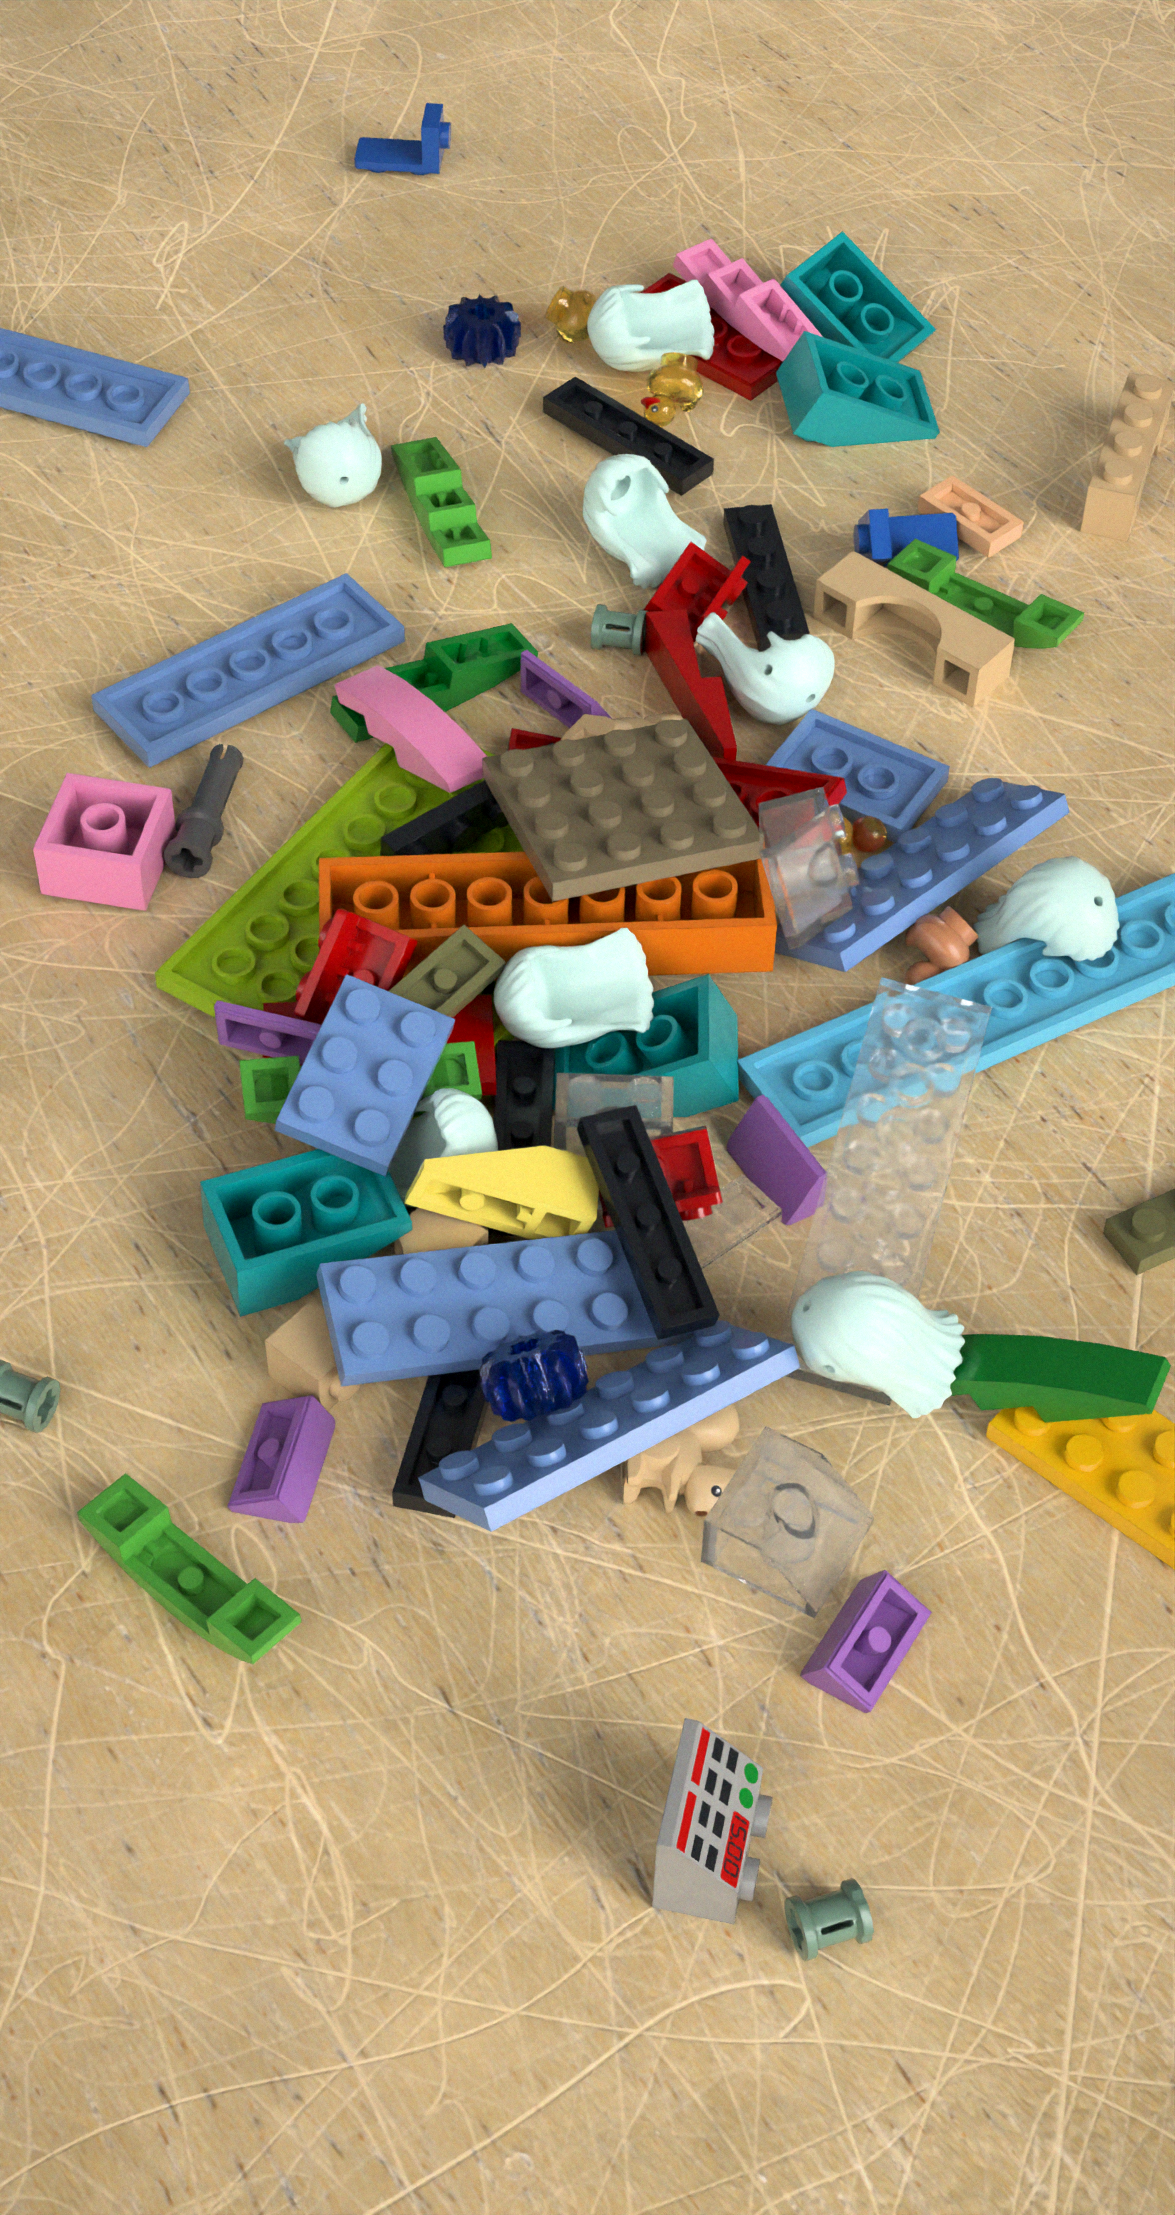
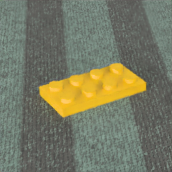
[986,1406,1175,1570]

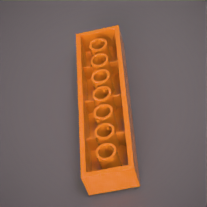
[319,847,777,981]

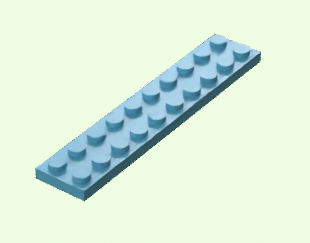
[737,873,1175,1148]

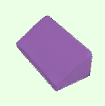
[521,650,611,728]
[214,1000,322,1064]
[727,1094,827,1225]
[227,1395,335,1523]
[800,1570,932,1713]

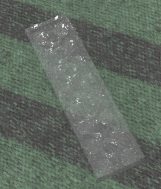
[779,977,992,1406]

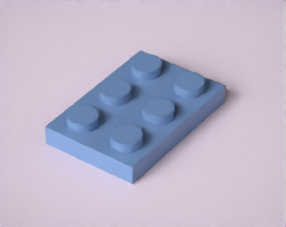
[765,709,950,843]
[275,974,455,1177]

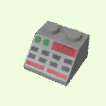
[652,1718,773,1925]

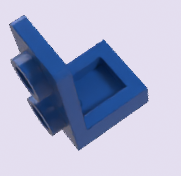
[354,103,451,175]
[853,509,959,568]

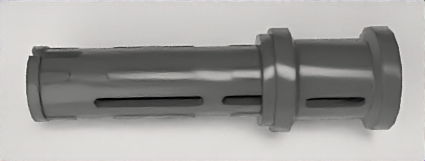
[163,744,244,878]

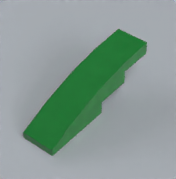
[330,623,538,743]
[950,1334,1171,1423]

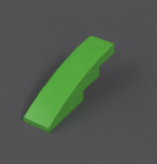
[391,437,492,567]

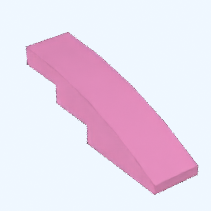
[673,238,823,361]
[334,665,488,793]

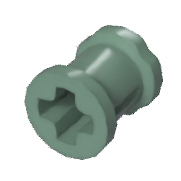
[591,604,648,656]
[0,1360,60,1433]
[784,1878,874,1961]

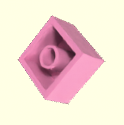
[33,773,177,911]

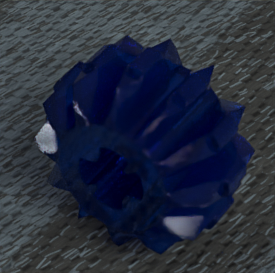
[443,294,521,368]
[479,1329,589,1422]

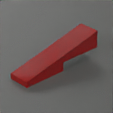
[645,609,737,760]

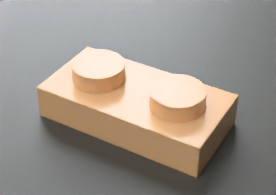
[918,475,1023,558]

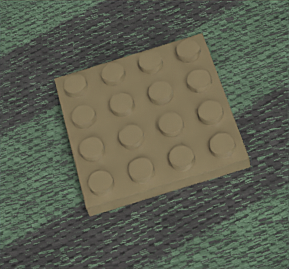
[482,719,766,902]

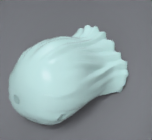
[587,279,715,372]
[284,403,382,508]
[582,454,707,589]
[695,612,835,725]
[972,856,1119,962]
[494,927,654,1048]
[389,1088,498,1207]
[791,1271,965,1418]

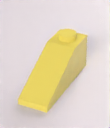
[405,1145,599,1240]

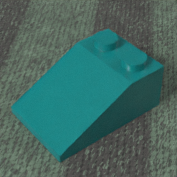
[780,231,936,363]
[776,331,940,447]
[553,974,739,1117]
[200,1149,412,1317]

